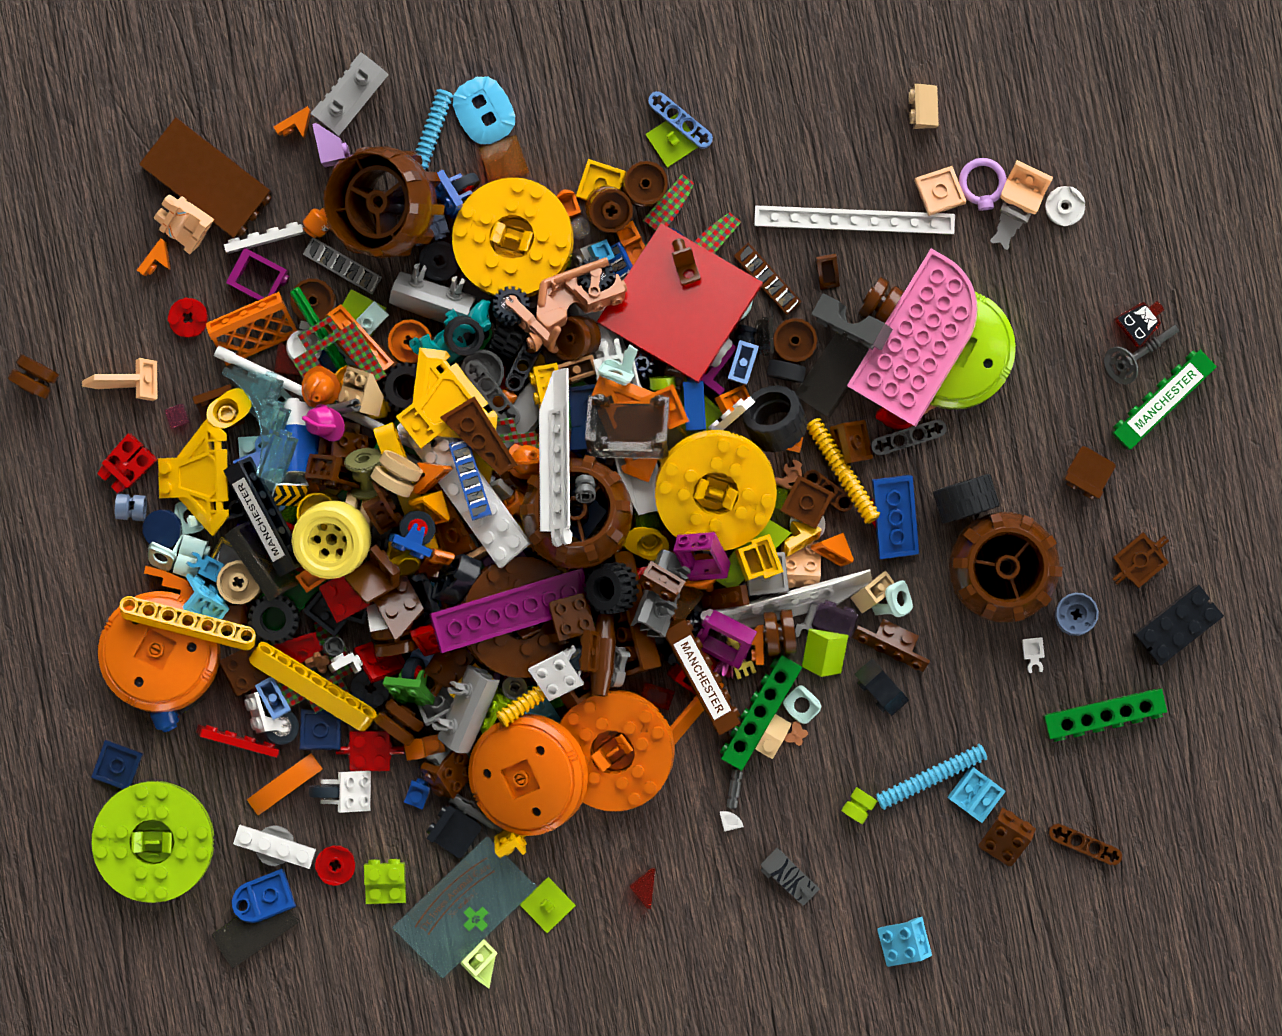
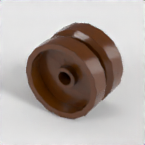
[622,161,668,208]
[585,186,633,233]
[858,277,904,323]
[291,278,337,322]
[555,315,601,361]
[772,318,817,364]
[7,354,60,399]
[763,609,797,656]
[371,623,418,657]
[374,697,425,746]

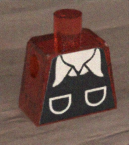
[1114,301,1164,348]

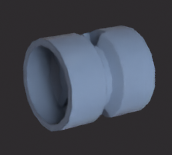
[115,494,147,521]

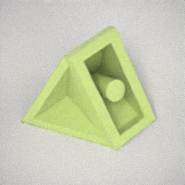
[460,939,498,988]

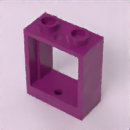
[226,247,290,300]
[673,532,731,581]
[697,610,757,669]

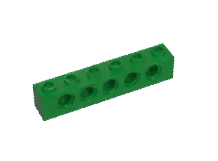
[720,655,802,771]
[1043,688,1167,742]

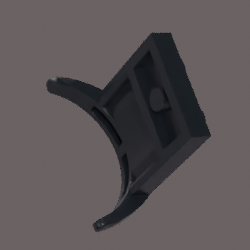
[408,572,441,629]

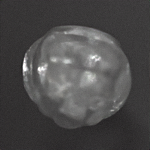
[571,217,590,239]

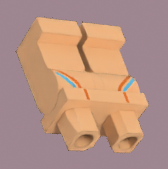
[154,194,214,254]

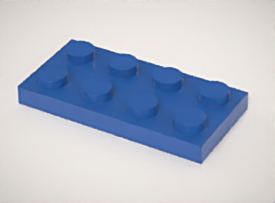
[872,475,919,559]

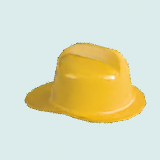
[207,388,252,428]
[624,527,669,560]

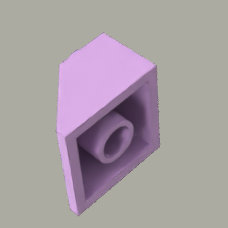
[312,123,350,167]

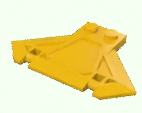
[396,348,498,449]
[158,418,229,536]

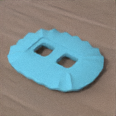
[453,76,515,144]

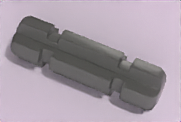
[726,769,743,809]

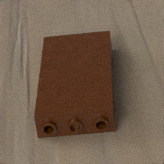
[139,117,272,238]

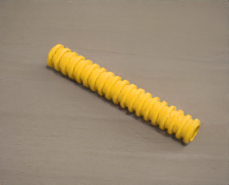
[806,418,880,523]
[496,671,585,727]

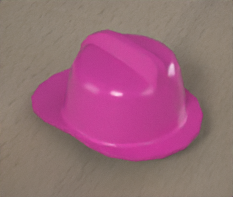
[302,404,345,442]

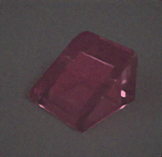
[165,403,190,429]

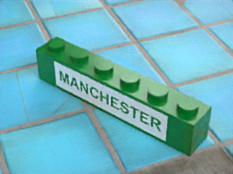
[1112,349,1217,450]

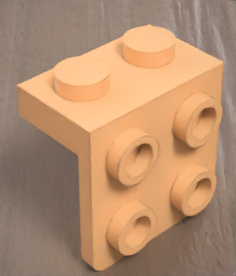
[1000,160,1053,214]
[781,540,821,588]

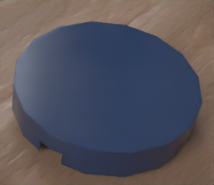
[143,509,182,548]

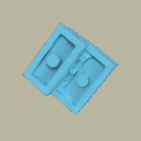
[947,766,1006,823]

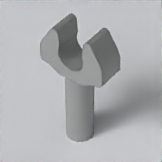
[795,603,818,641]

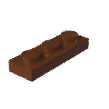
[700,585,749,612]

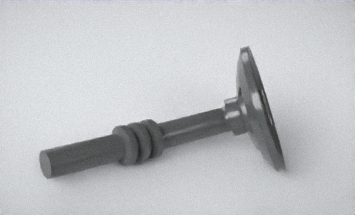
[1104,325,1179,385]

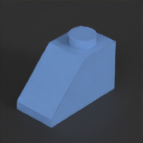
[255,677,291,720]

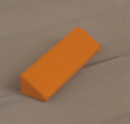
[670,682,724,745]

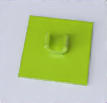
[645,113,698,168]
[520,877,576,933]

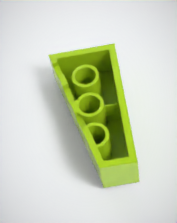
[716,520,791,587]

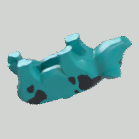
[409,300,492,372]

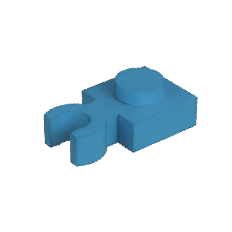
[186,552,225,582]

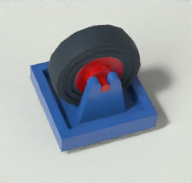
[435,170,480,219]
[387,510,435,559]

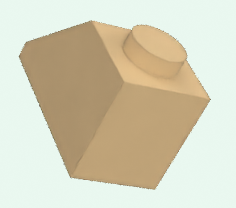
[850,570,895,613]
[755,714,792,759]

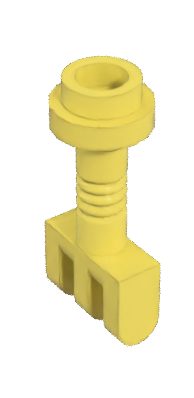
[726,637,756,679]

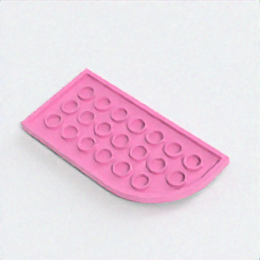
[847,248,978,427]

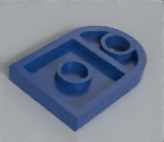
[232,869,296,923]

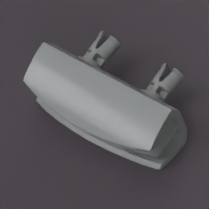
[310,52,389,137]
[389,264,476,323]
[486,381,539,451]
[432,665,500,753]

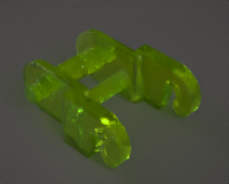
[281,506,298,523]

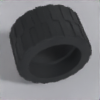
[741,385,808,452]
[933,474,1000,523]

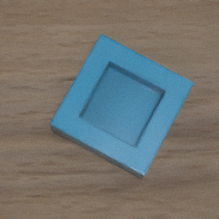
[587,239,615,261]

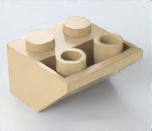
[908,84,939,129]
[338,366,384,417]

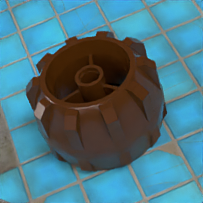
[323,146,445,258]
[520,455,633,570]
[948,512,1063,622]

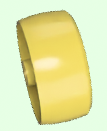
[292,501,371,579]

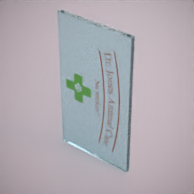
[392,836,537,978]

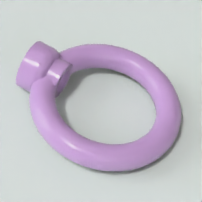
[959,158,1007,211]

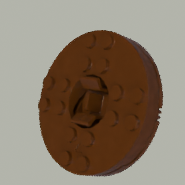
[461,557,577,678]

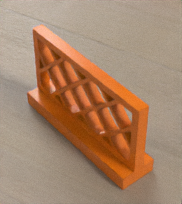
[206,292,298,366]

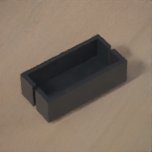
[1133,584,1224,666]

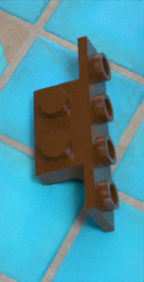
[362,480,403,535]
[852,619,930,672]

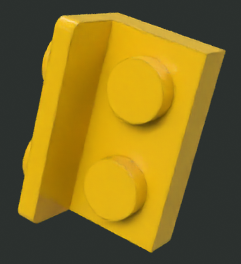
[529,363,558,409]
[494,830,527,858]

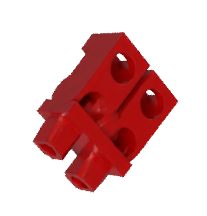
[97,433,158,494]

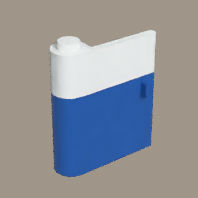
[284,398,342,478]

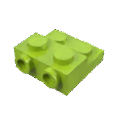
[364,859,406,904]

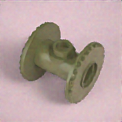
[344,448,388,500]

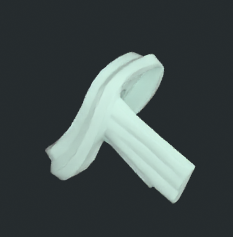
[598,345,638,386]
[175,502,204,535]
[148,533,185,571]
[871,580,913,617]
[783,685,821,724]

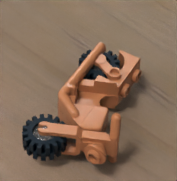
[493,256,627,353]

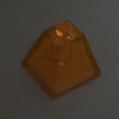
[479,135,529,182]

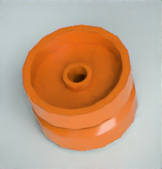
[388,319,433,364]

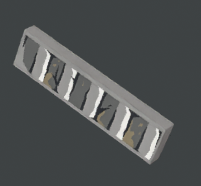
[303,238,382,295]

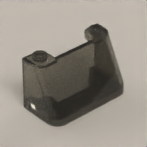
[585,394,670,459]

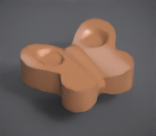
[305,652,330,673]
[784,721,808,746]

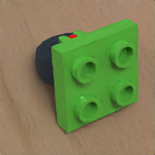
[383,657,435,706]

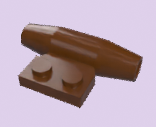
[579,614,616,697]

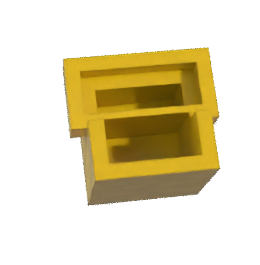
[735,534,783,581]

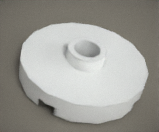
[1045,186,1085,226]

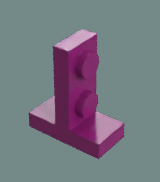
[701,344,737,396]

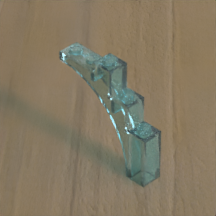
[222,366,299,484]

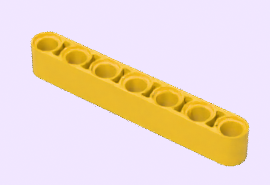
[374,422,440,550]
[120,596,256,650]
[249,642,377,731]

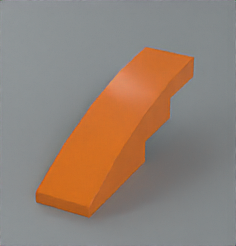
[144,565,194,599]

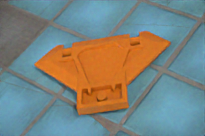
[591,376,689,483]

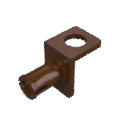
[672,238,701,286]

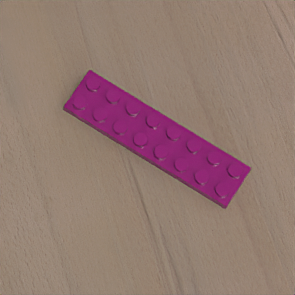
[429,568,591,653]

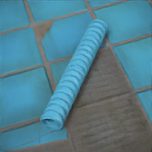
[416,89,453,170]
[876,744,987,810]

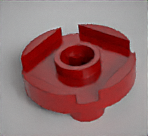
[168,298,208,338]
[315,845,356,886]

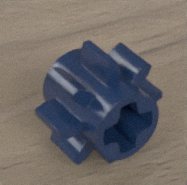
[634,353,655,380]

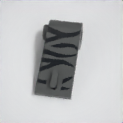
[760,848,820,906]

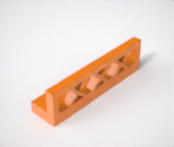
[324,304,394,372]

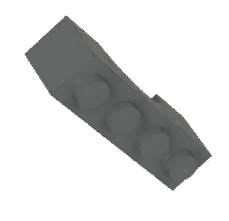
[812,293,893,350]

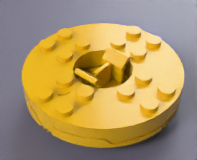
[452,178,574,297]
[655,430,777,551]

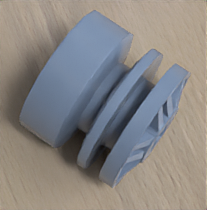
[1054,592,1099,636]

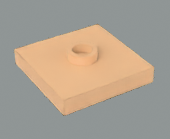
[914,166,966,216]

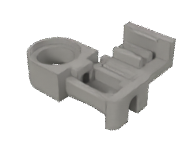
[610,645,631,687]

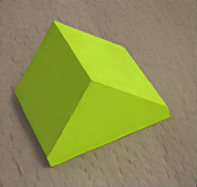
[802,628,848,677]

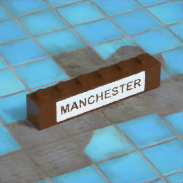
[665,617,741,735]

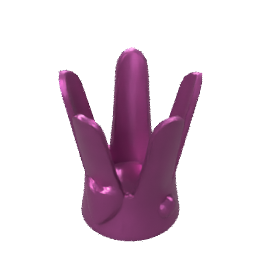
[713,660,733,679]

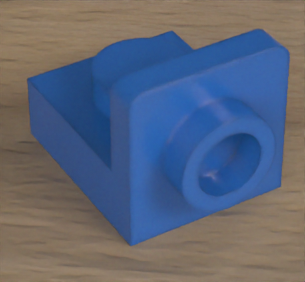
[404,778,431,809]

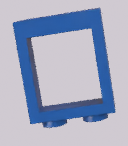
[683,378,706,432]

